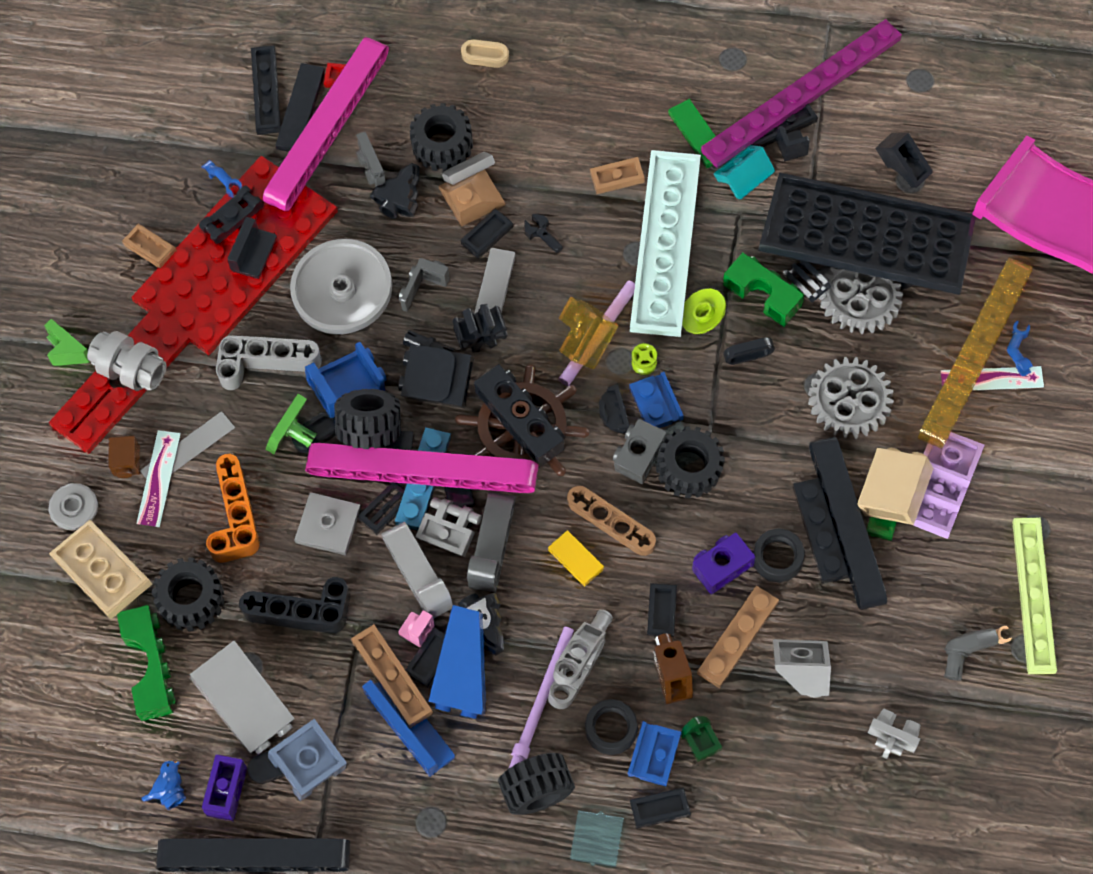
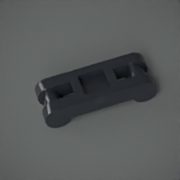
[199,186,264,244]

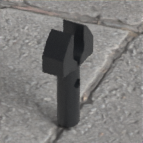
[524,214,563,253]

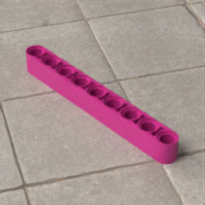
[263,37,389,211]
[305,443,538,493]

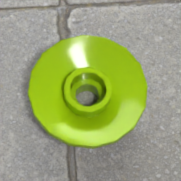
[682,288,726,334]

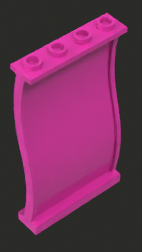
[972,135,1093,274]

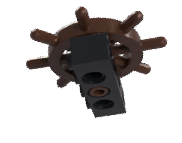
[455,364,590,477]

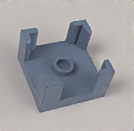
[268,719,347,802]

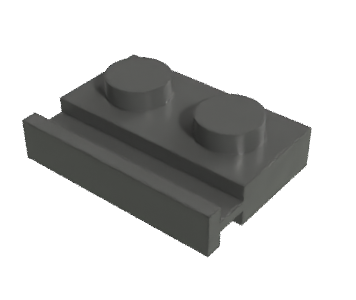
[356,132,386,187]

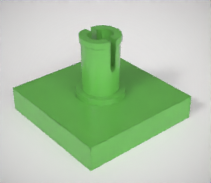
[265,394,317,455]

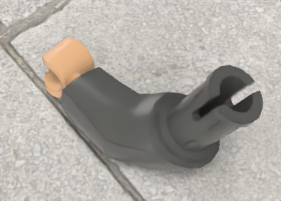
[944,626,1012,681]

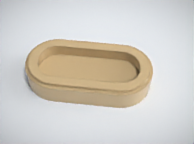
[461,39,509,68]

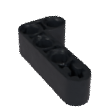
[239,577,350,633]

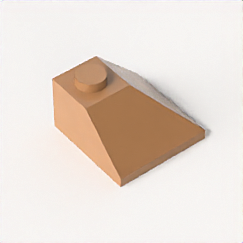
[439,169,505,227]

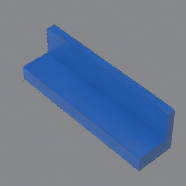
[362,680,455,777]

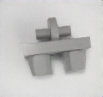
[868,709,921,759]

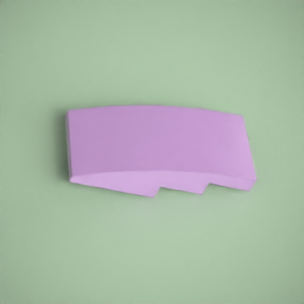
[913,426,984,539]

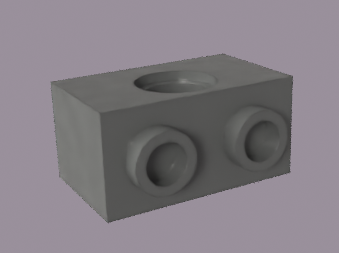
[612,419,667,484]

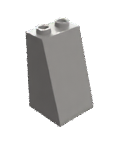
[190,641,294,754]

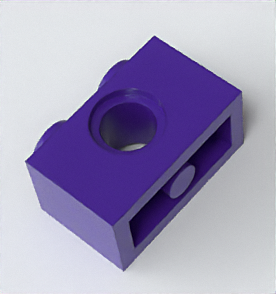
[692,532,755,595]
[202,755,247,821]

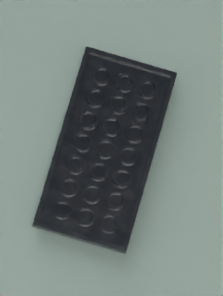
[758,172,976,295]

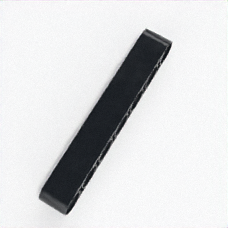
[809,436,887,610]
[156,839,350,872]

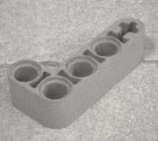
[216,335,322,390]
[381,522,453,619]

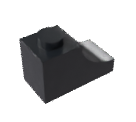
[875,132,933,188]

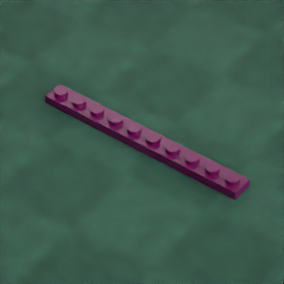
[701,19,902,168]

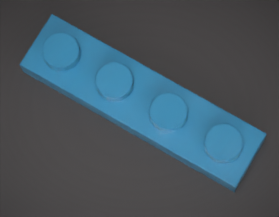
[395,427,451,530]

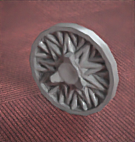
[48,483,98,530]

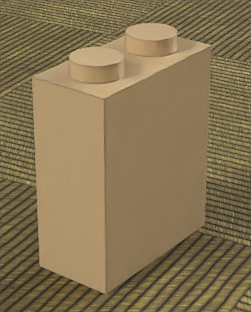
[857,448,933,525]

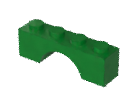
[117,605,176,721]

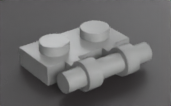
[415,497,482,557]

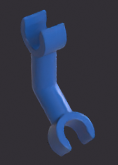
[201,160,242,198]
[1007,321,1033,377]

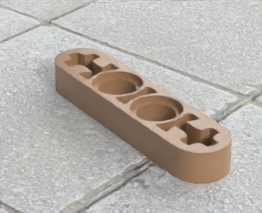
[567,486,656,556]

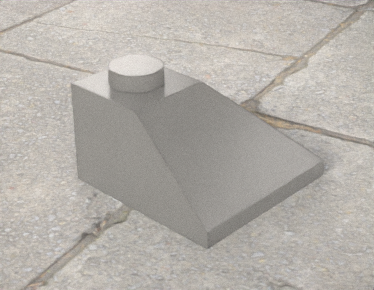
[773,639,831,698]

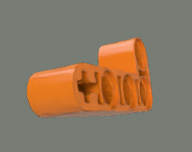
[206,454,260,563]

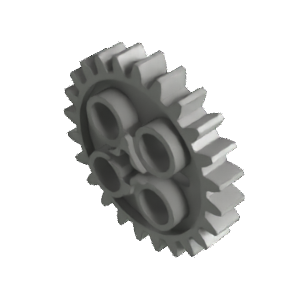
[819,267,903,334]
[808,357,894,439]

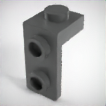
[399,258,450,312]

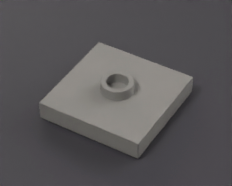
[294,492,361,556]

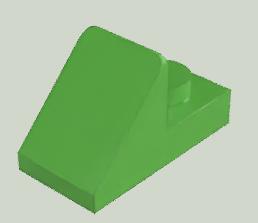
[44,319,90,366]

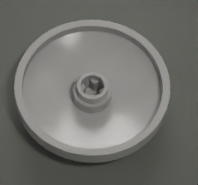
[290,239,392,334]

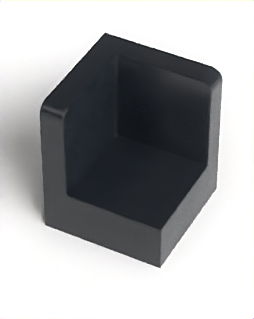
[776,126,810,162]

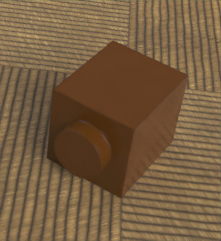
[108,436,140,478]

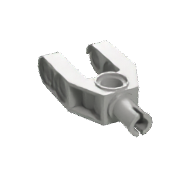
[548,610,613,709]

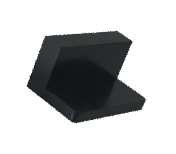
[227,217,277,279]

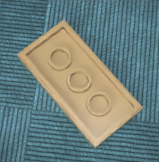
[49,520,152,619]

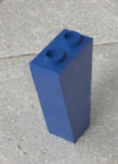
[428,605,486,719]

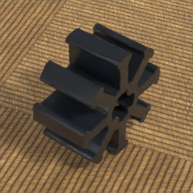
[452,304,508,353]

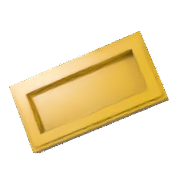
[548,530,604,587]

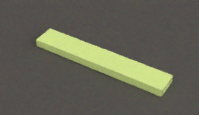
[1012,517,1057,674]

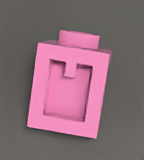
[398,610,435,647]

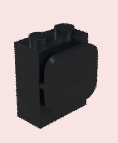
[398,345,474,409]

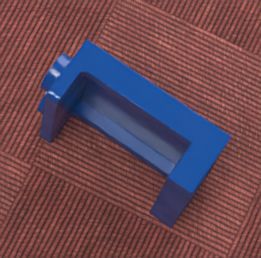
[305,342,387,419]

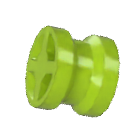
[631,343,657,375]

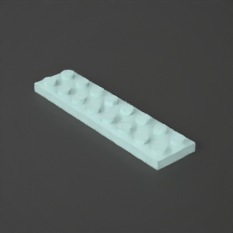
[630,150,701,337]

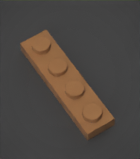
[697,585,779,689]
[351,624,433,728]

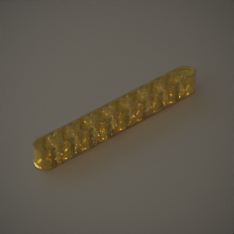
[918,257,1033,449]

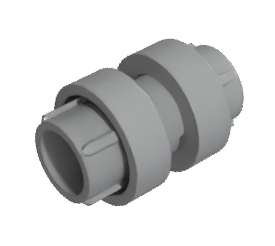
[87,331,166,391]

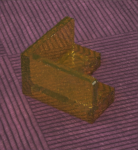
[559,296,619,369]

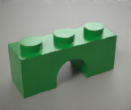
[723,252,804,327]

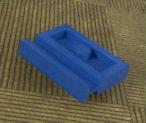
[629,372,684,428]
[628,721,681,787]

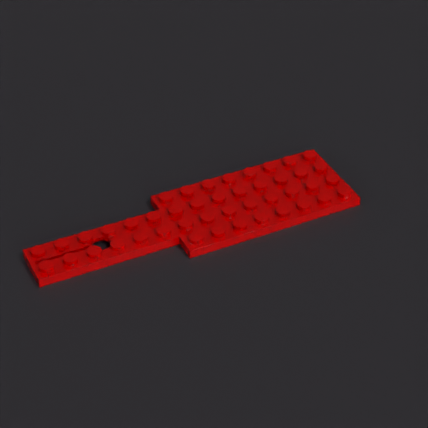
[48,156,338,454]

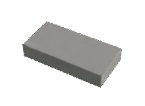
[441,152,495,185]

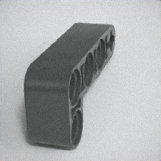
[467,491,516,593]

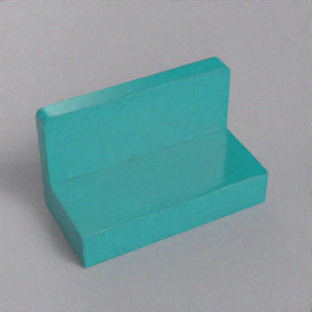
[714,145,775,199]

